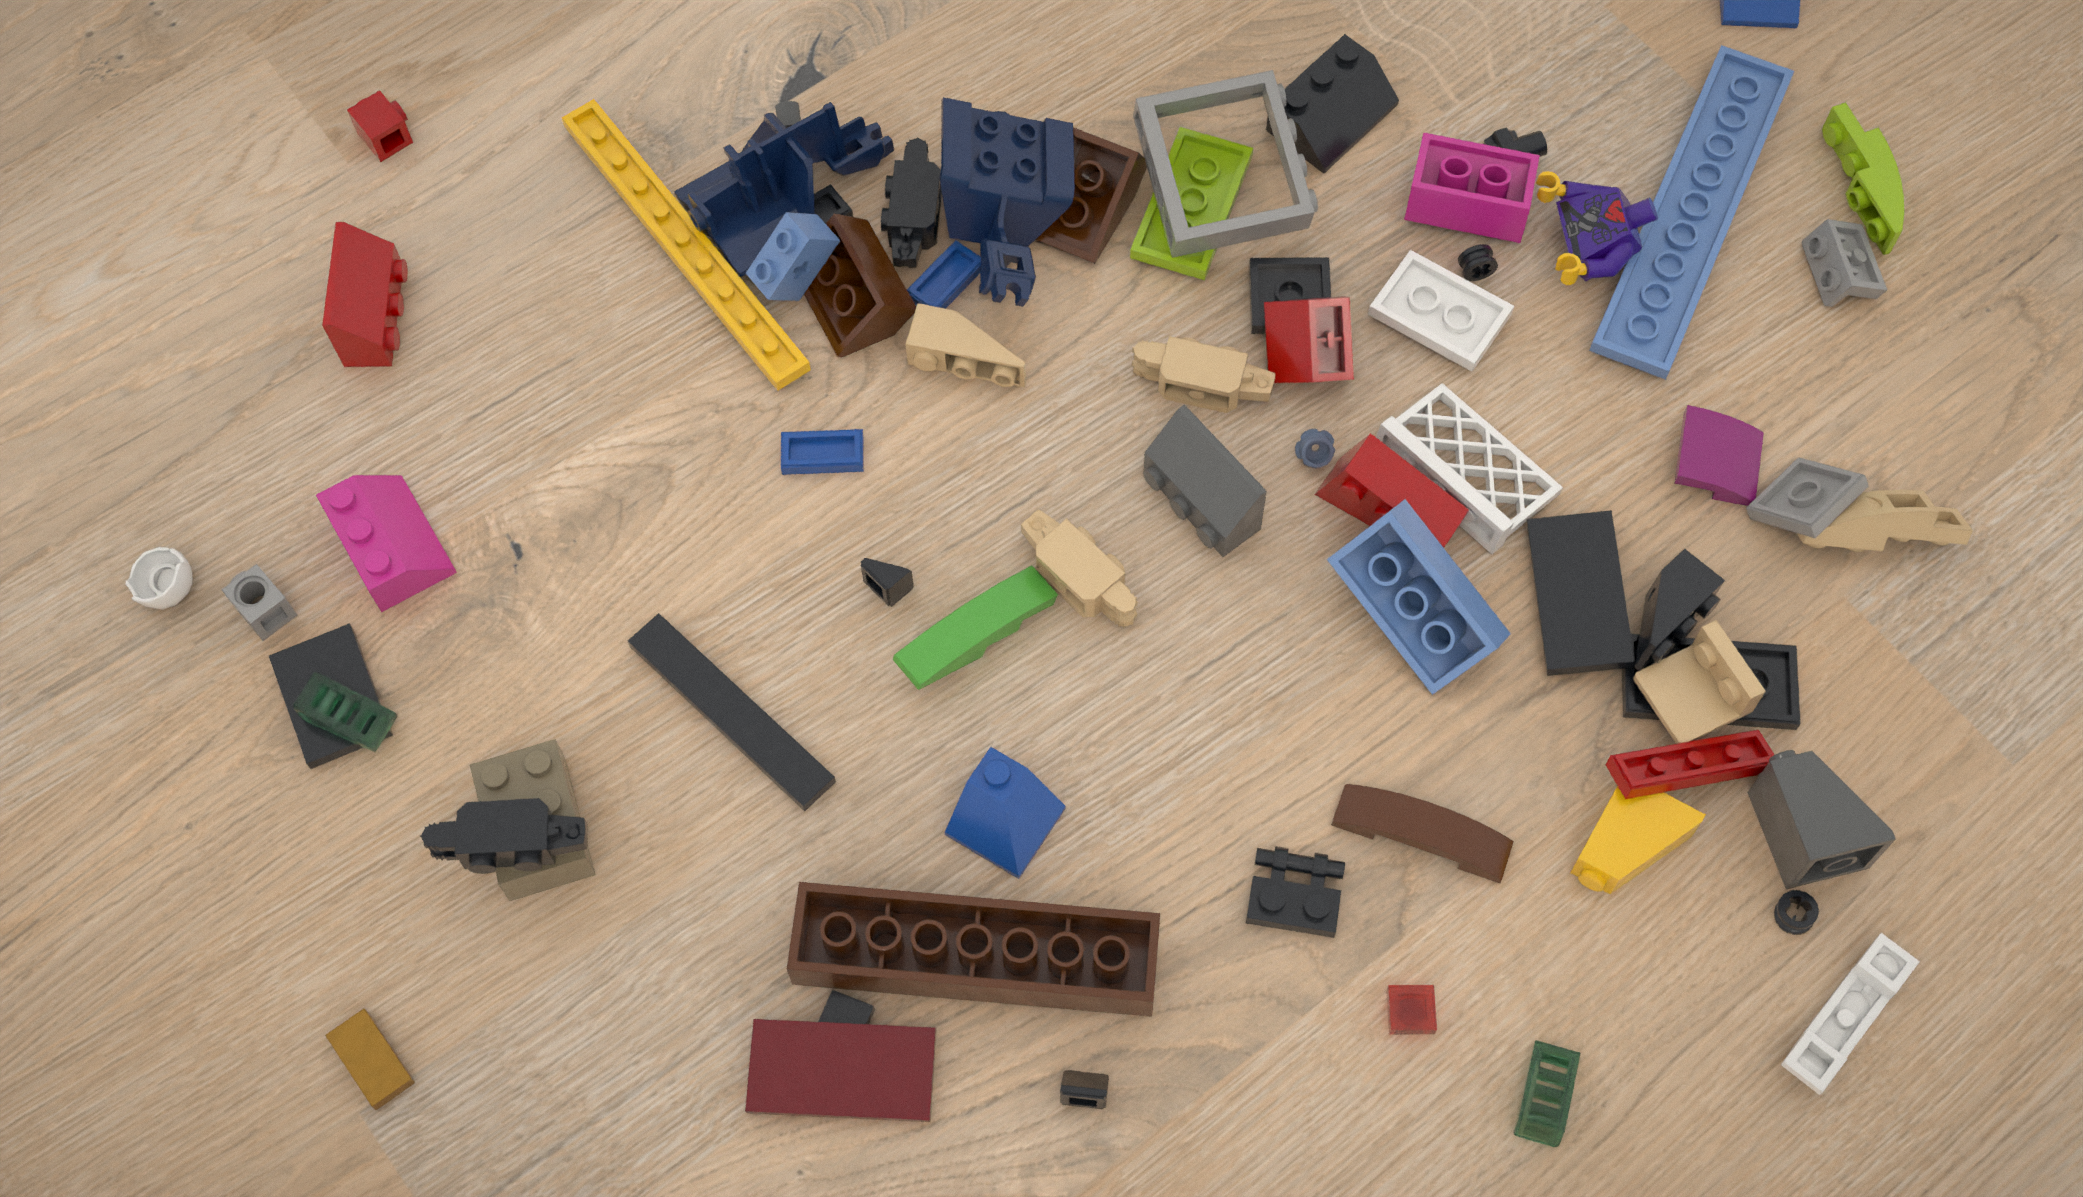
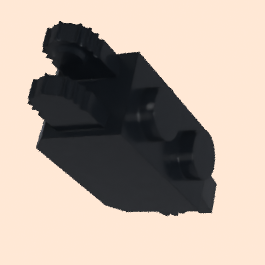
[881,137,942,268]
[420,798,588,874]

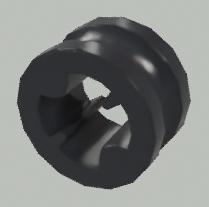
[1458,244,1498,281]
[1774,890,1819,935]

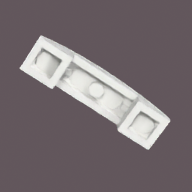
[1781,933,1920,1095]

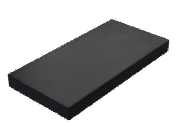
[1527,510,1635,676]
[1622,634,1800,730]

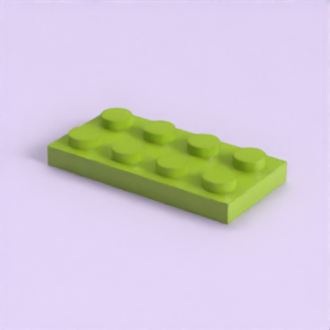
[1130,127,1253,280]

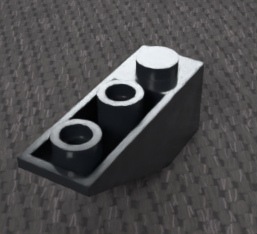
[1634,549,1725,672]

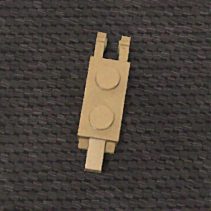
[1132,336,1275,413]
[1021,509,1138,628]

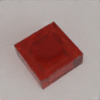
[1386,985,1437,1035]

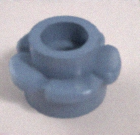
[1295,429,1335,468]

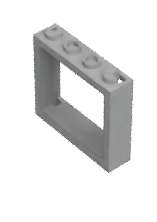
[1133,70,1318,258]

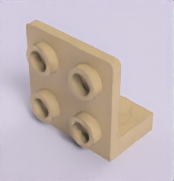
[1633,620,1766,744]

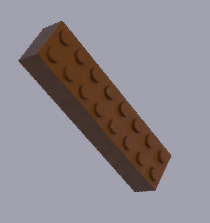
[787,882,1160,1017]

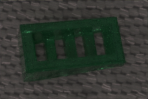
[293,672,398,752]
[1514,1040,1581,1147]

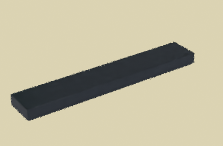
[628,613,836,811]

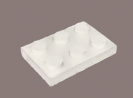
[1368,250,1514,372]

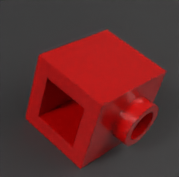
[347,90,413,162]

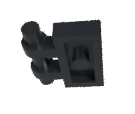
[1246,846,1345,938]

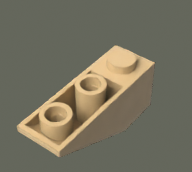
[906,303,1026,388]

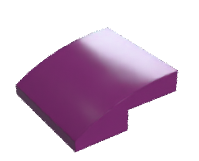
[1674,405,1764,506]

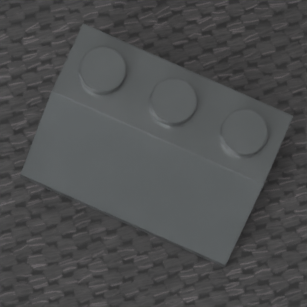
[1143,404,1267,557]

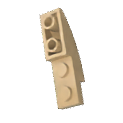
[1797,489,1973,552]

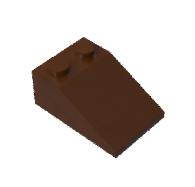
[1035,127,1147,264]

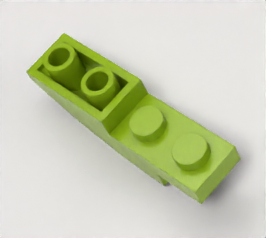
[1822,102,1904,255]

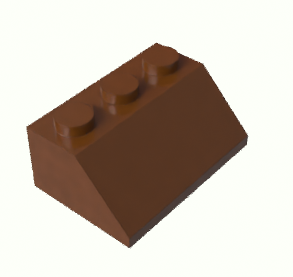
[804,214,916,357]

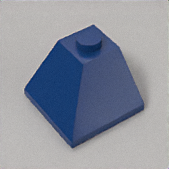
[945,747,1066,879]

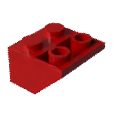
[1264,296,1354,383]

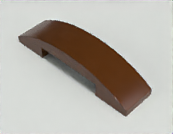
[1331,784,1514,883]

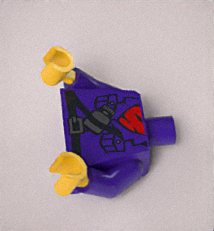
[1536,171,1658,285]

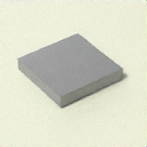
[1746,457,1869,538]

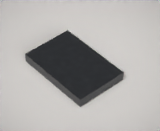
[269,623,393,769]

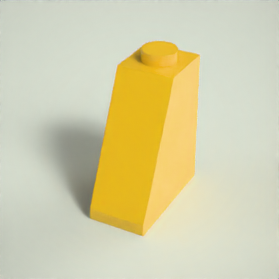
[1570,786,1706,894]

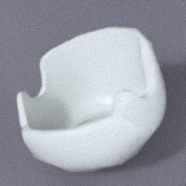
[126,547,193,610]

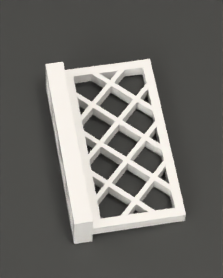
[1376,383,1563,554]

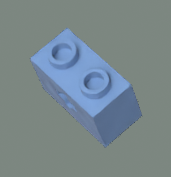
[746,212,840,301]

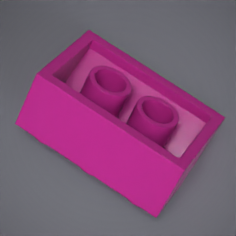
[1404,132,1540,243]
[316,475,457,612]

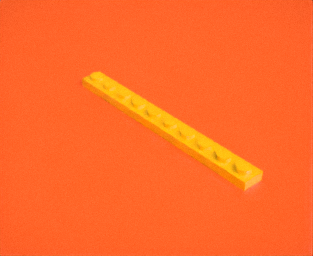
[561,99,811,391]

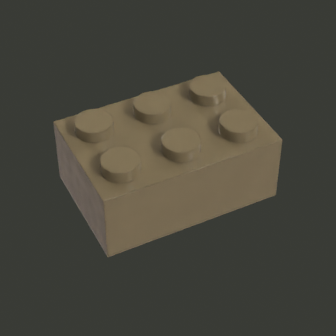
[470,739,596,901]

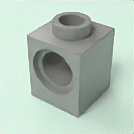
[222,564,298,641]

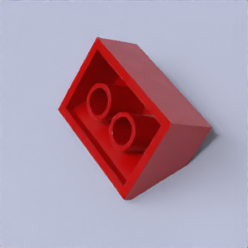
[322,222,408,367]

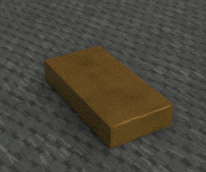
[325,1008,415,1110]

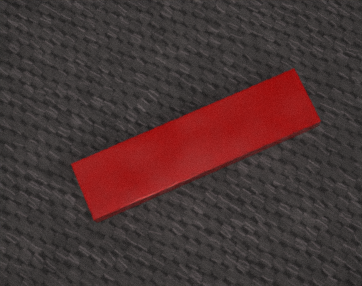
[1605,729,1775,799]

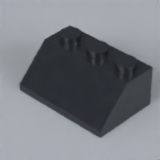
[1266,34,1399,174]

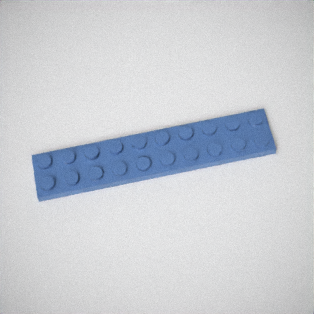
[1589,45,1794,380]

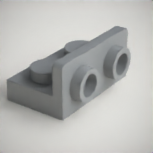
[1802,219,1887,307]

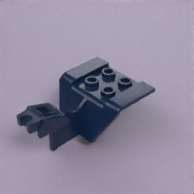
[939,97,1075,307]
[674,102,894,277]

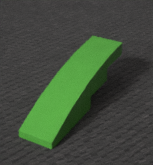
[892,565,1058,690]

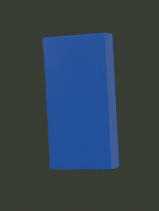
[907,240,981,309]
[781,429,864,475]

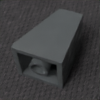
[1748,750,1896,890]

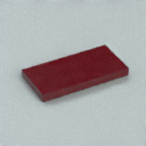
[745,1019,937,1122]

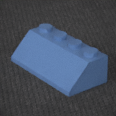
[1327,499,1511,695]

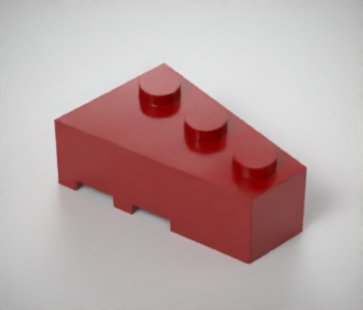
[1314,433,1469,548]

